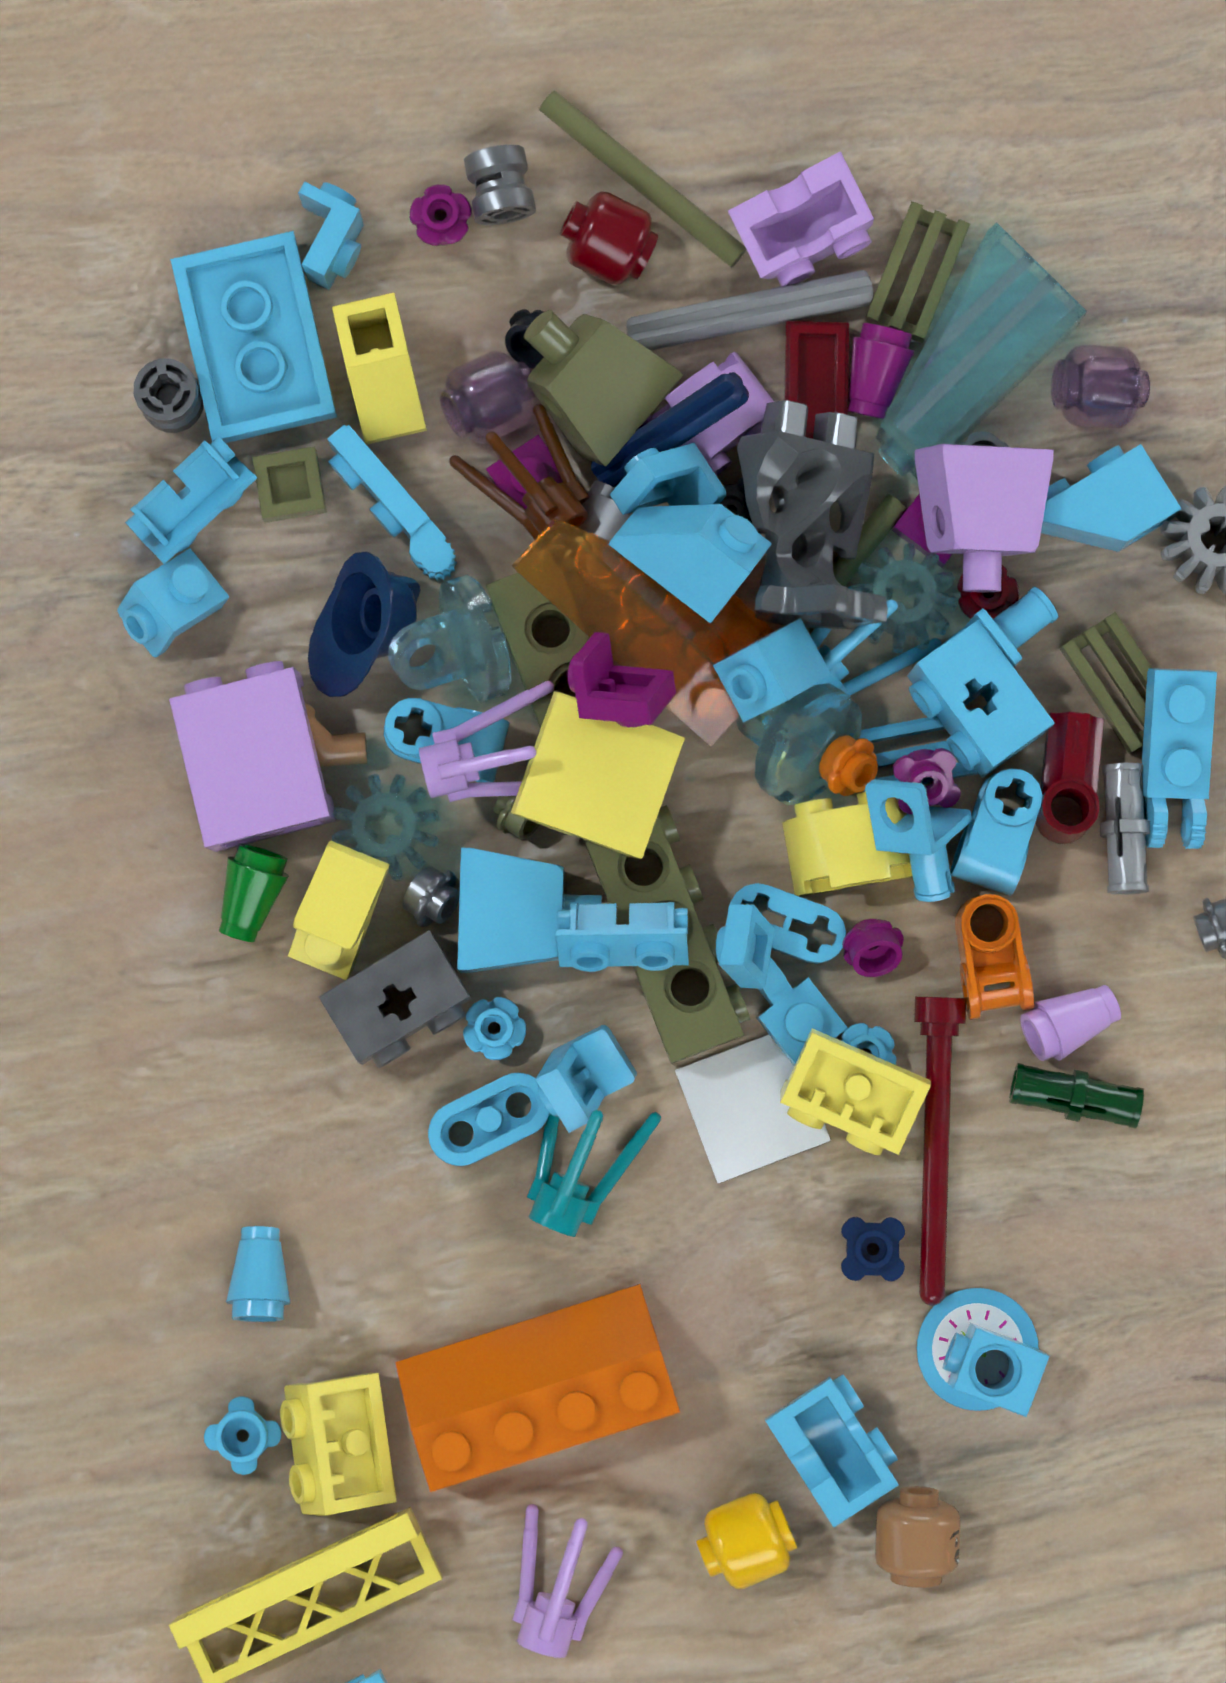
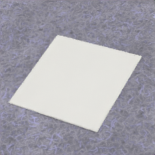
[675,1035,831,1183]

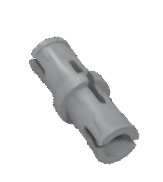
[1100,763,1150,895]

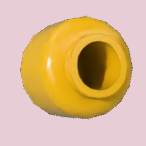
[696,1492,797,1590]

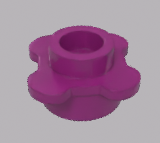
[893,748,961,815]

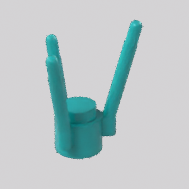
[527,1110,661,1237]

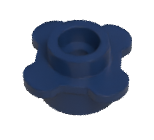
[841,1217,905,1281]

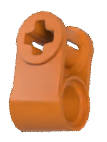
[955,894,1034,1020]

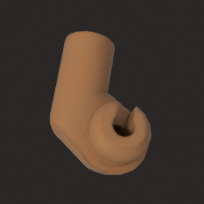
[305,703,368,767]

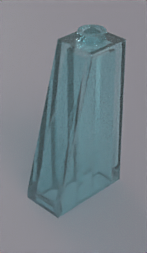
[876,222,1087,480]

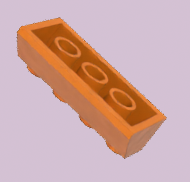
[395,1284,680,1492]

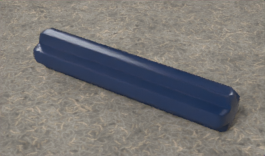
[591,372,749,487]

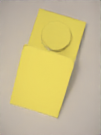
[288,840,390,980]

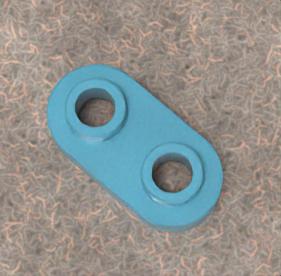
[428,1073,550,1166]

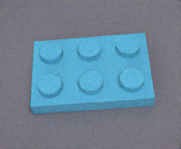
[170,231,337,443]

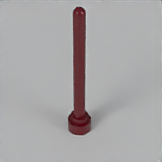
[914,996,966,1306]

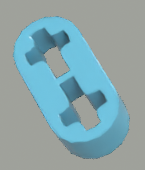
[730,883,846,964]

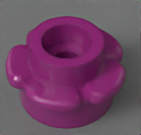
[409,185,472,246]
[842,919,904,977]

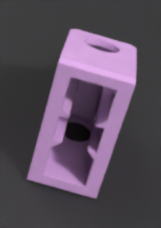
[915,444,1053,592]

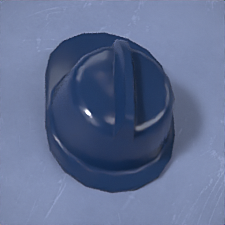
[308,551,421,697]

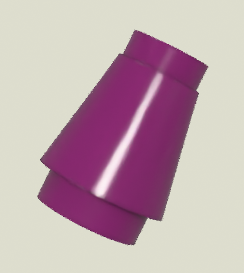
[848,323,915,420]

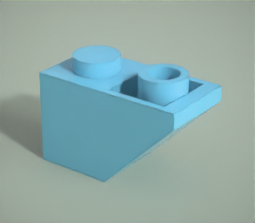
[1041,444,1182,552]

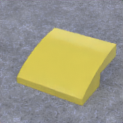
[511,692,685,859]

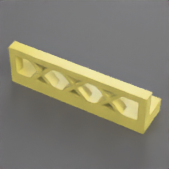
[169,1506,443,1683]

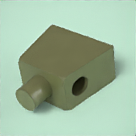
[524,310,683,467]

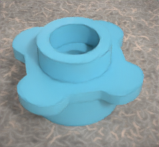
[204,1396,282,1475]

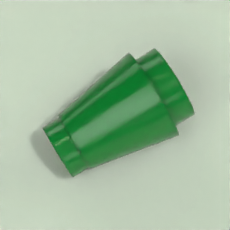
[218,843,289,942]

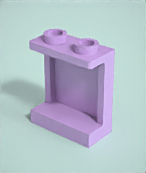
[169,661,338,852]

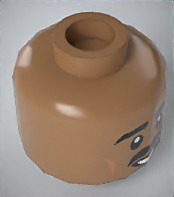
[875,1486,961,1588]

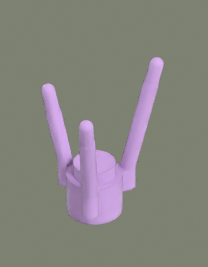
[419,681,554,802]
[512,1504,623,1658]

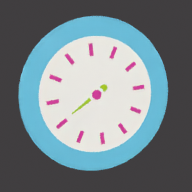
[917,1288,1039,1411]

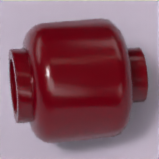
[560,191,658,285]

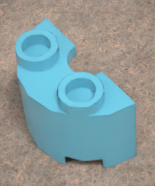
[764,1374,899,1528]

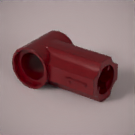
[1035,711,1104,844]

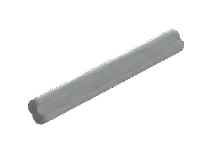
[626,270,873,350]

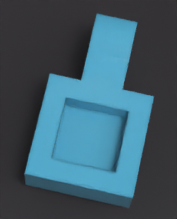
[756,957,848,1066]

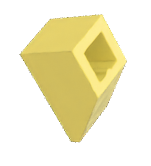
[332,293,427,445]

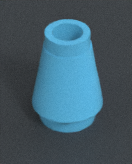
[226,1226,290,1322]

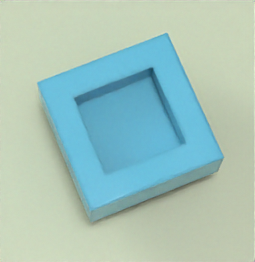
[716,904,775,989]

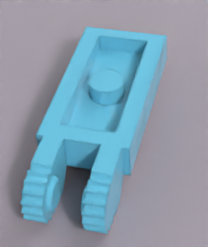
[327,424,457,581]
[1142,668,1217,849]

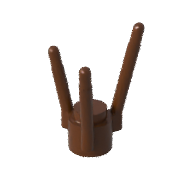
[449,404,590,545]

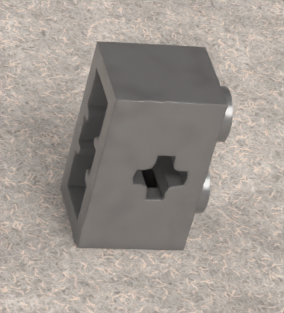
[319,930,472,1068]

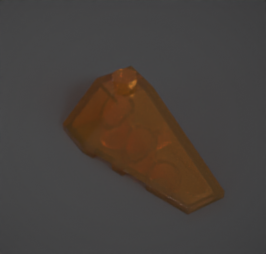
[512,518,774,747]

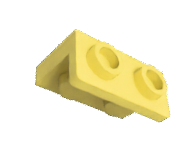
[780,1028,931,1155]
[280,1373,397,1516]

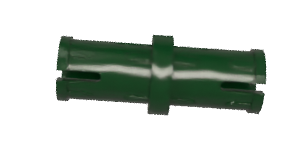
[1009,1063,1144,1129]

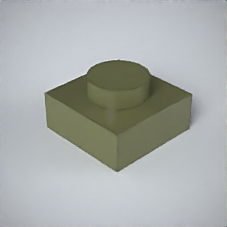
[252,446,327,523]

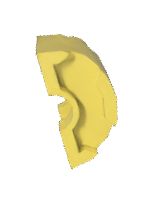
[782,792,913,897]

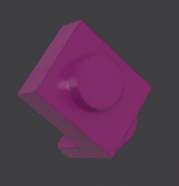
[568,632,676,727]

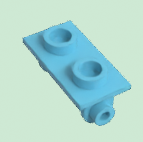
[125,436,257,564]
[555,902,689,972]

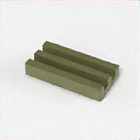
[865,201,970,343]
[1060,612,1152,754]

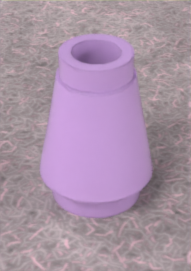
[1020,985,1121,1061]

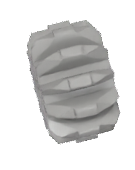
[1160,486,1226,594]

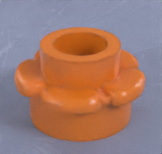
[819,735,878,796]

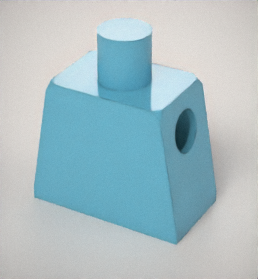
[457,848,602,973]

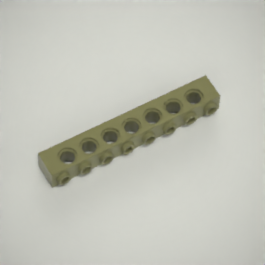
[486,558,750,1064]

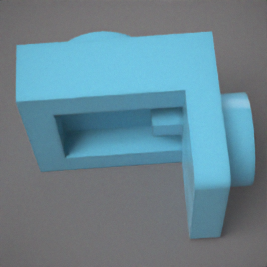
[298,182,364,290]
[610,443,726,515]
[117,548,230,658]
[535,1025,637,1133]

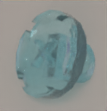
[388,574,512,703]
[736,683,862,805]

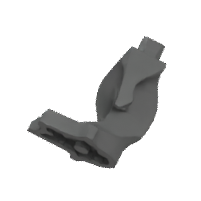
[737,400,888,630]

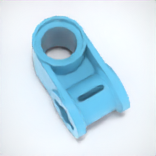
[384,698,510,782]
[950,768,1042,896]

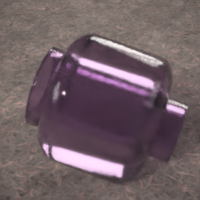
[1051,345,1150,428]
[440,350,536,444]

